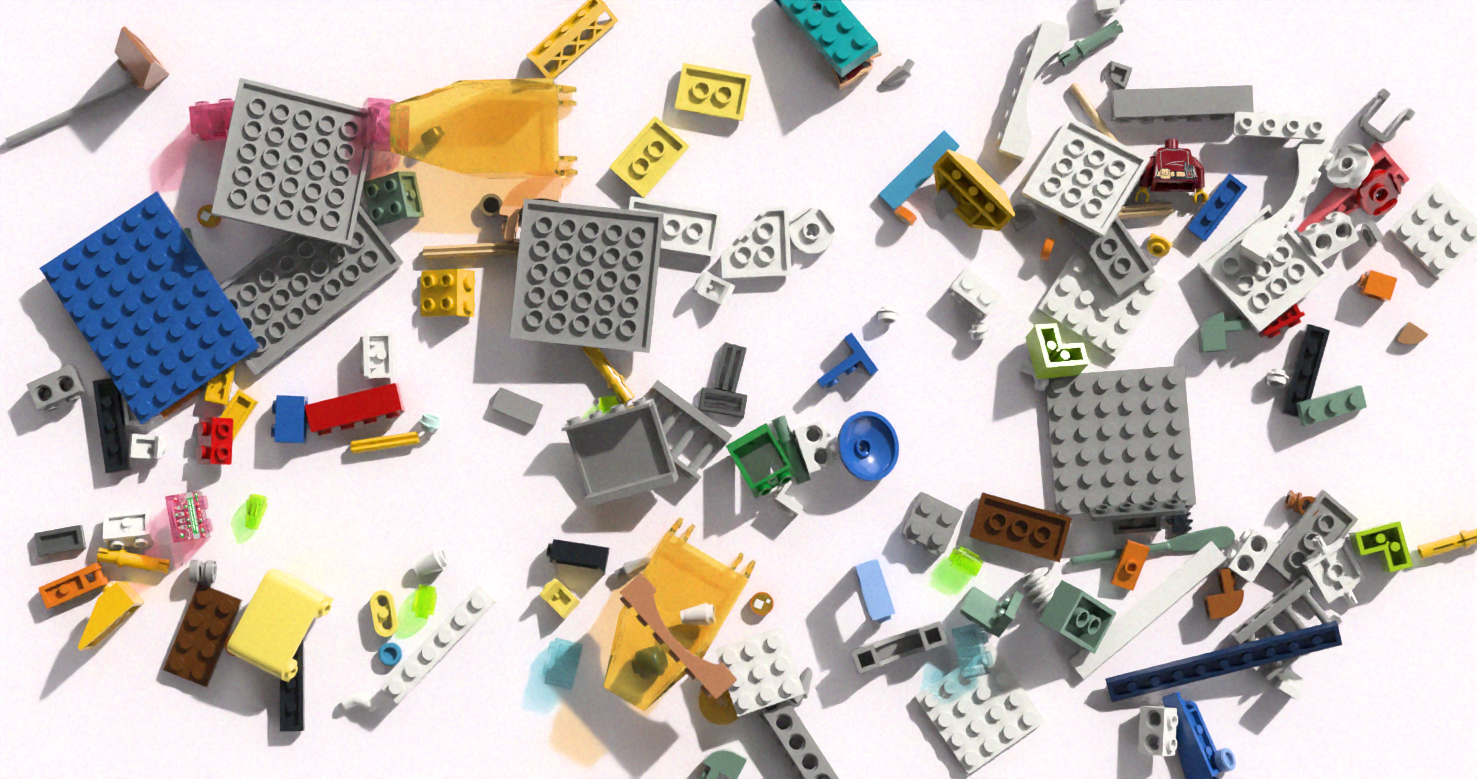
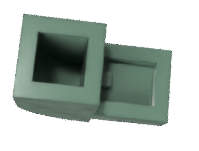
[1198,312,1248,353]
[700,749,747,779]

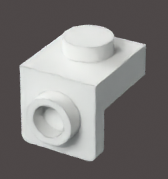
[694,270,735,307]
[128,434,166,459]
[774,481,803,516]

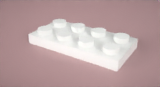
[629,196,722,258]

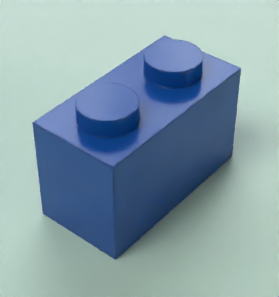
[271,395,308,444]

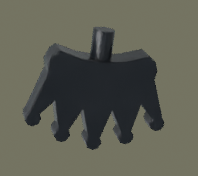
[1166,505,1193,535]

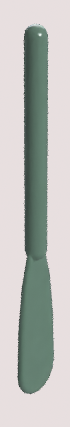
[1070,526,1235,566]

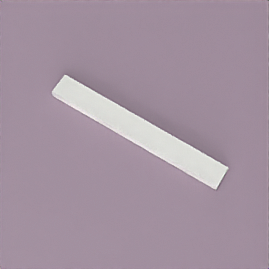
[1068,540,1227,679]

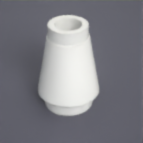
[413,548,449,577]
[680,603,716,626]

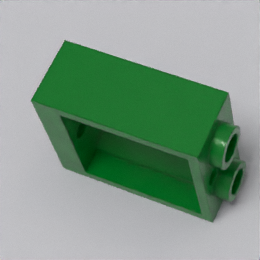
[726,423,796,499]

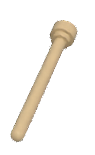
[1070,83,1118,142]

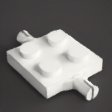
[1303,535,1366,606]

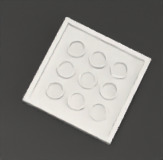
[1022,116,1150,238]
[1197,204,1331,334]
[1037,244,1166,359]
[915,643,1045,774]

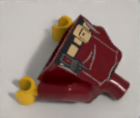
[1135,138,1208,204]

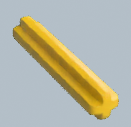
[350,431,420,454]

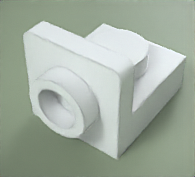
[1273,668,1305,701]

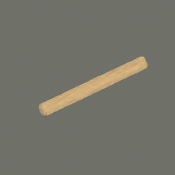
[1058,201,1173,225]
[423,242,519,259]

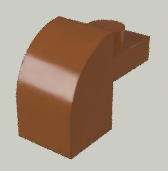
[1203,568,1244,620]

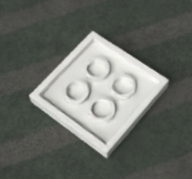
[1388,181,1477,280]
[715,626,805,717]

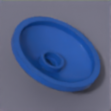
[837,411,899,481]

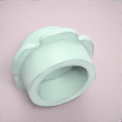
[418,413,441,432]

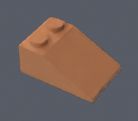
[114,26,170,92]

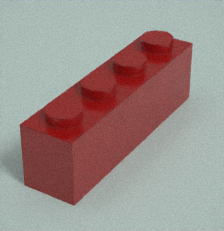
[305,383,405,436]

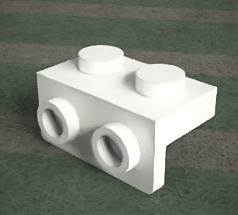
[359,331,395,379]

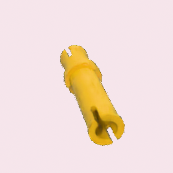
[582,347,635,405]
[1417,529,1477,560]
[97,547,170,574]

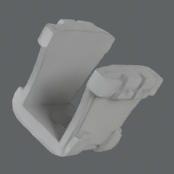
[1358,88,1416,143]

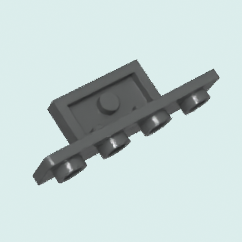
[1089,499,1186,535]

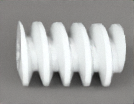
[1019,567,1057,612]

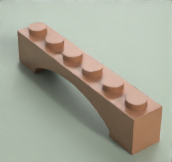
[620,573,737,699]

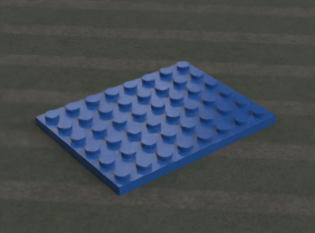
[39,191,261,424]

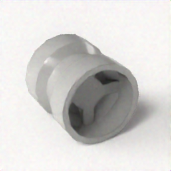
[189,559,217,583]

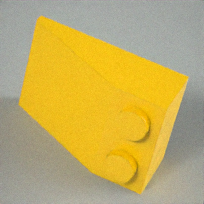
[78,581,145,651]

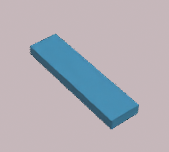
[878,130,960,211]

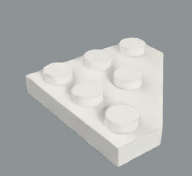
[721,206,792,279]

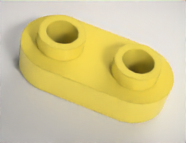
[370,590,399,637]

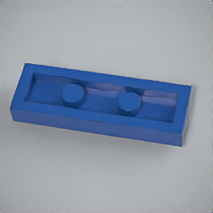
[1186,173,1248,242]

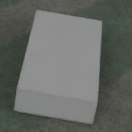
[491,387,543,426]

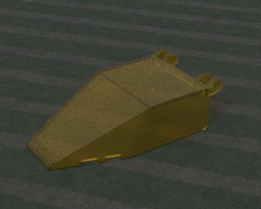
[390,78,578,179]
[603,517,756,711]

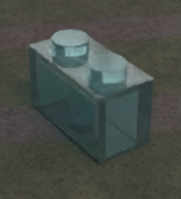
[952,623,994,680]
[541,637,584,690]

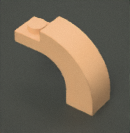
[499,176,564,242]

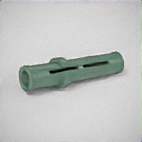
[1057,19,1124,68]
[771,415,811,485]

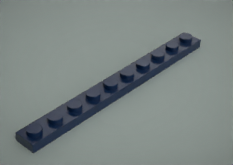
[1105,621,1343,703]

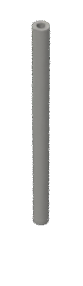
[5,81,137,146]

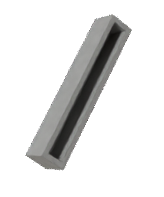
[1110,85,1254,125]

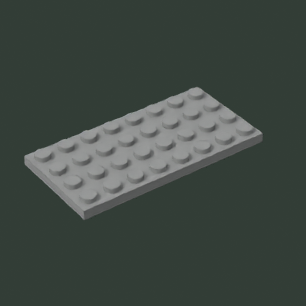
[220,205,404,376]

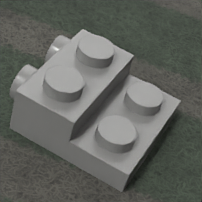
[901,491,964,556]

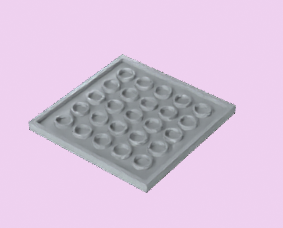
[210,77,378,247]
[510,198,664,353]
[1045,365,1196,515]

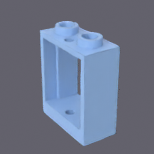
[853,559,896,623]

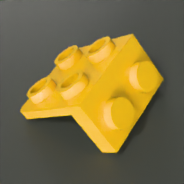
[420,268,475,317]

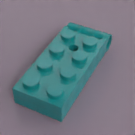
[775,0,878,77]

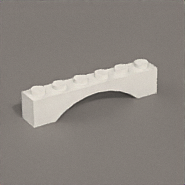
[995,18,1070,161]
[1236,139,1333,265]
[380,584,498,704]

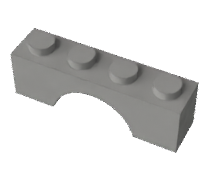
[850,620,948,674]

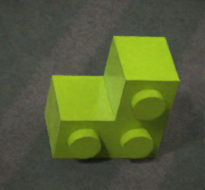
[1025,323,1089,379]
[1348,521,1413,573]

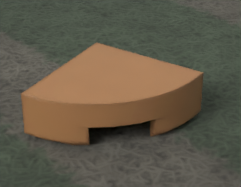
[1395,321,1429,345]

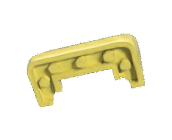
[227,568,334,682]

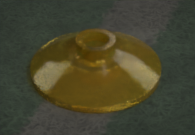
[699,689,740,725]

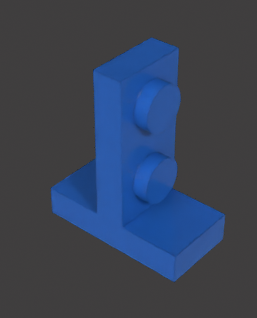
[816,332,879,389]

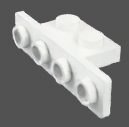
[1233,111,1328,140]

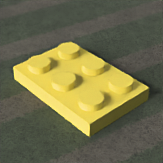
[675,63,751,122]
[609,116,690,198]

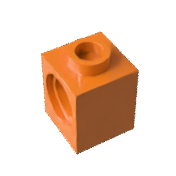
[1357,270,1397,302]

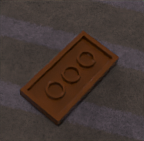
[969,492,1072,563]
[163,583,243,687]

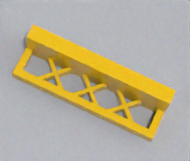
[526,0,619,82]

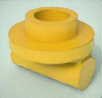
[1147,233,1173,257]

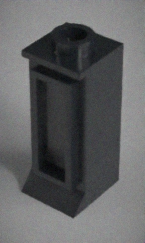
[546,539,610,574]

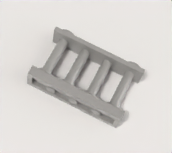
[652,379,733,481]
[1229,575,1343,681]

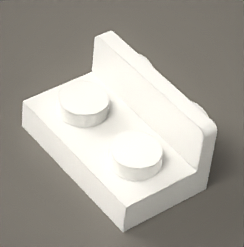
[949,266,1003,318]
[103,509,155,550]

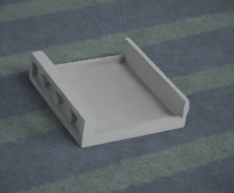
[561,397,679,508]

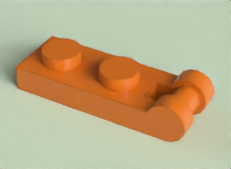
[38,562,109,609]

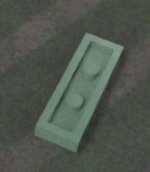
[1296,385,1367,426]

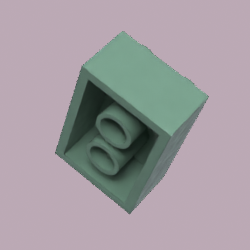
[1039,580,1117,654]

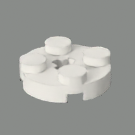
[1325,143,1374,189]
[789,207,835,254]

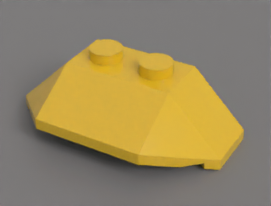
[932,149,1015,232]

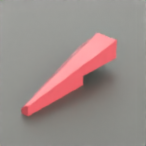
[1297,141,1410,233]

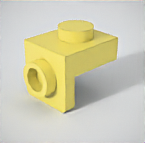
[539,579,581,619]

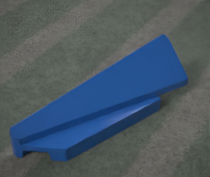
[1162,692,1221,779]

